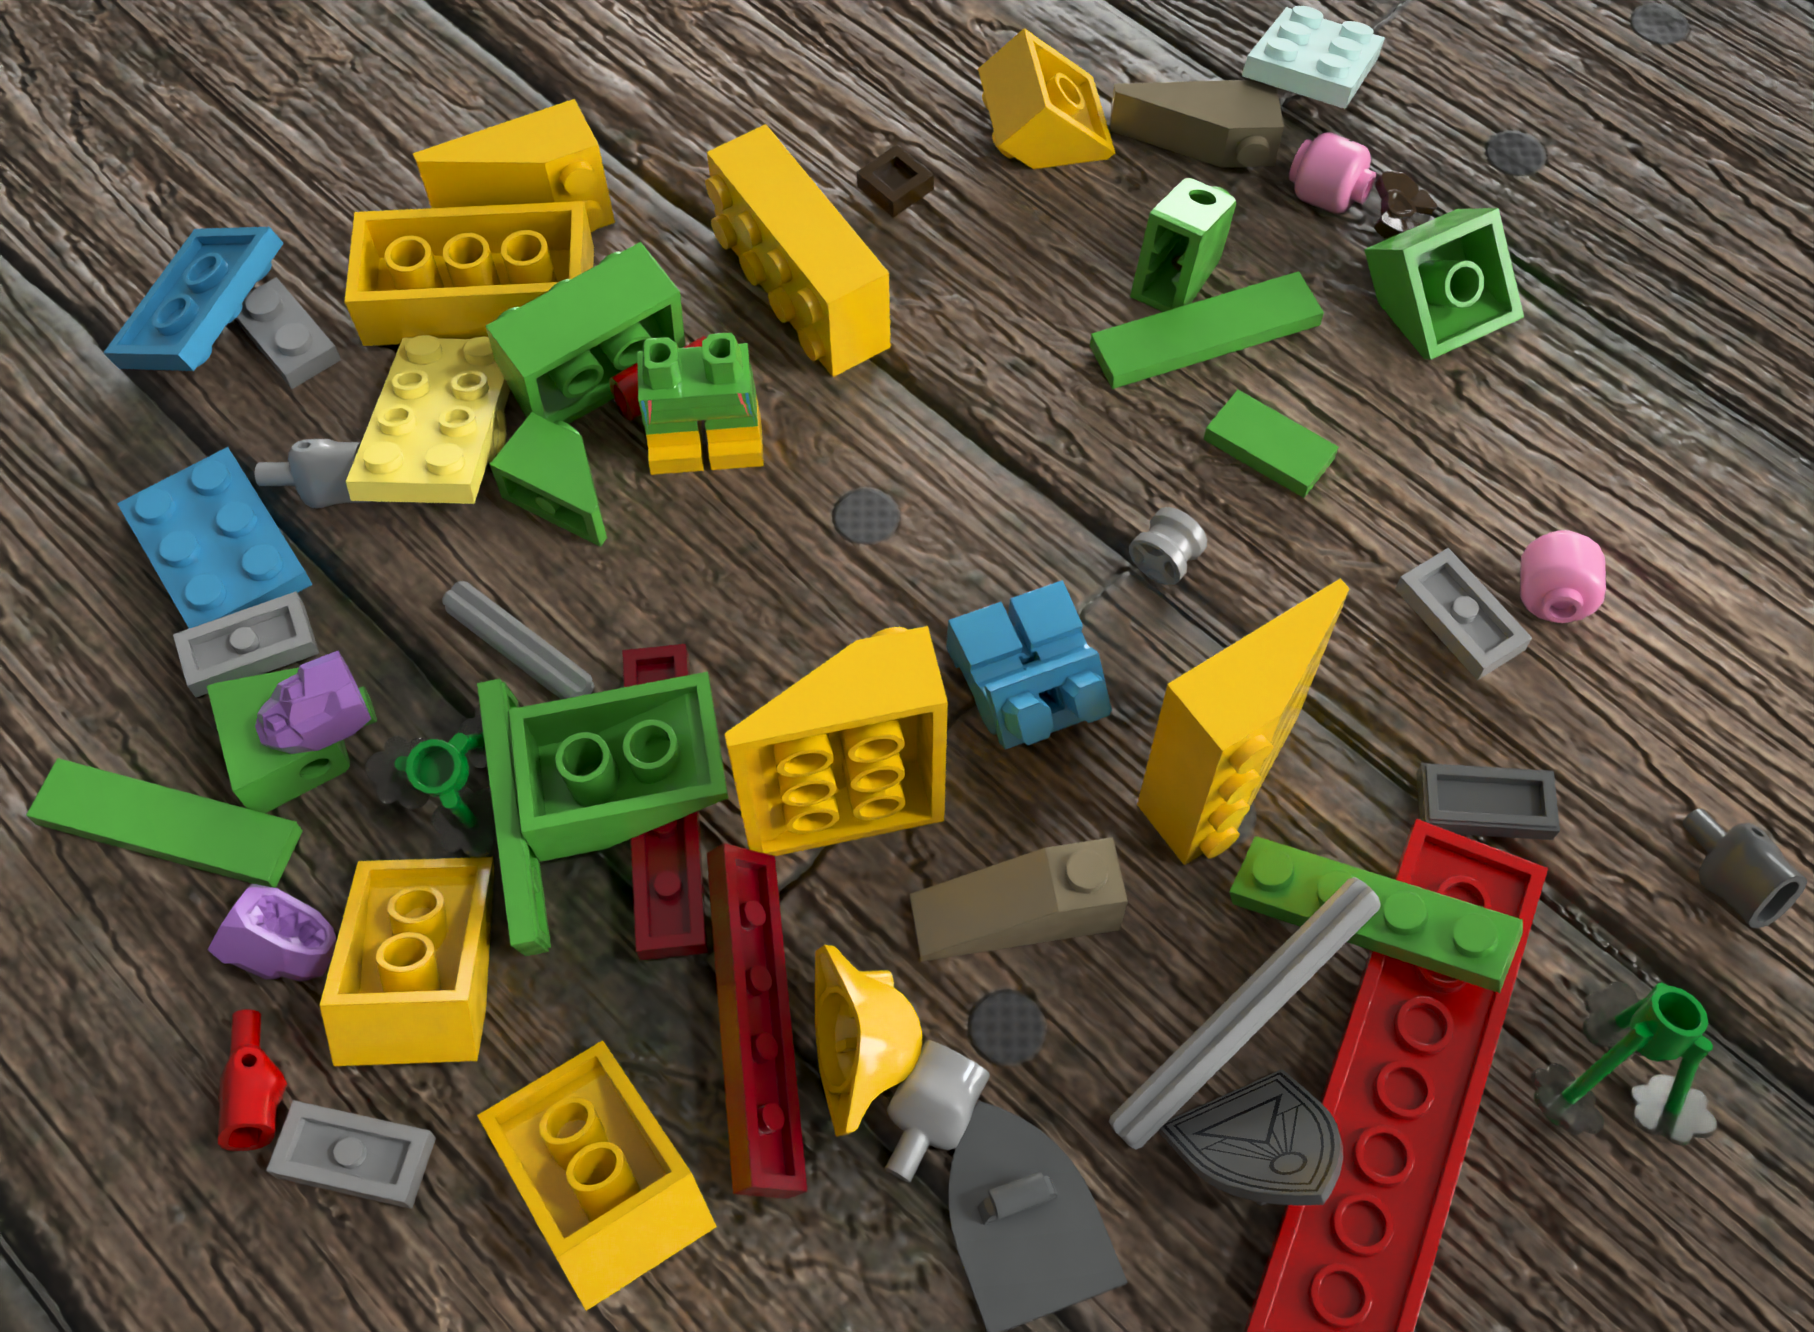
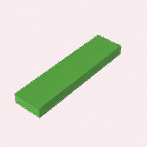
[1090,271,1324,389]
[477,679,551,957]
[26,758,303,888]

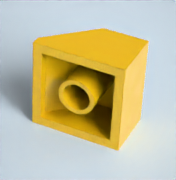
[978,28,1115,169]

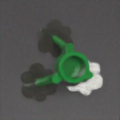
[365,704,520,858]
[1531,982,1717,1146]

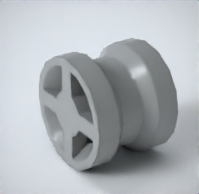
[1129,507,1208,585]

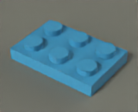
[103,227,284,371]
[117,447,313,629]

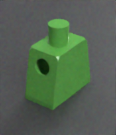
[1130,178,1237,312]
[207,667,377,813]

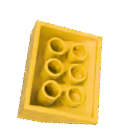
[1137,578,1350,865]
[725,626,948,856]

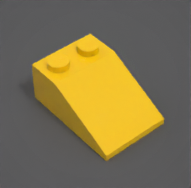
[413,99,615,232]
[320,857,494,1066]
[477,1040,717,1311]

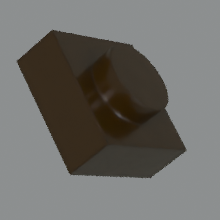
[857,144,934,218]

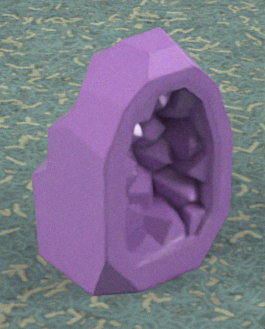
[255,651,371,754]
[208,883,336,981]

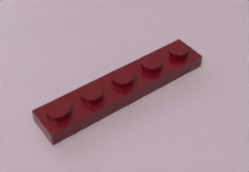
[622,644,708,960]
[706,843,808,1199]

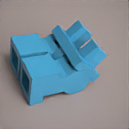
[946,580,1112,750]

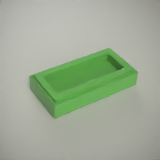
[1203,389,1339,498]

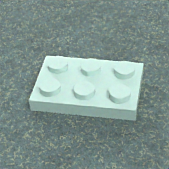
[1242,6,1385,109]

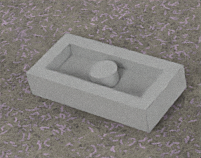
[234,277,341,389]
[1395,548,1532,681]
[173,591,320,697]
[266,1100,436,1209]

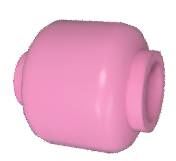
[1289,132,1376,215]
[1520,530,1606,623]

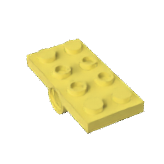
[346,335,510,504]

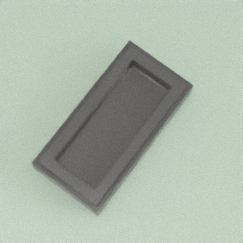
[1416,763,1560,840]

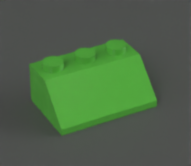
[485,242,685,424]

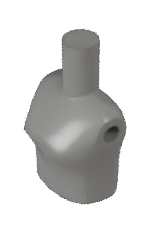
[255,439,371,508]
[885,1040,990,1183]

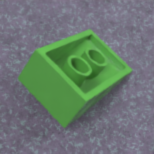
[509,672,728,862]

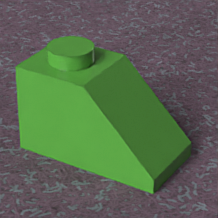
[490,412,607,547]

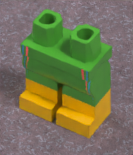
[637,332,764,475]

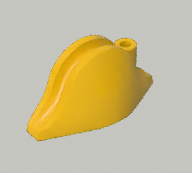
[815,945,922,1137]

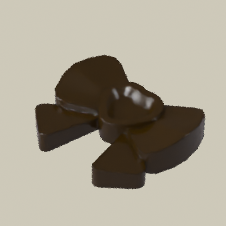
[1374,171,1438,239]

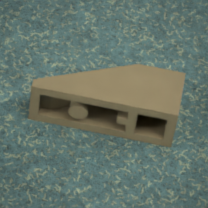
[1109,80,1284,168]
[910,837,1128,962]

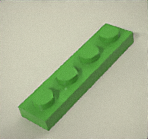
[1229,836,1523,993]

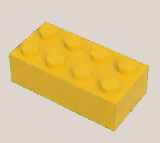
[705,124,891,377]
[344,201,594,346]

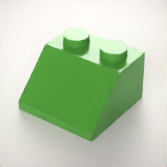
[1364,208,1524,360]

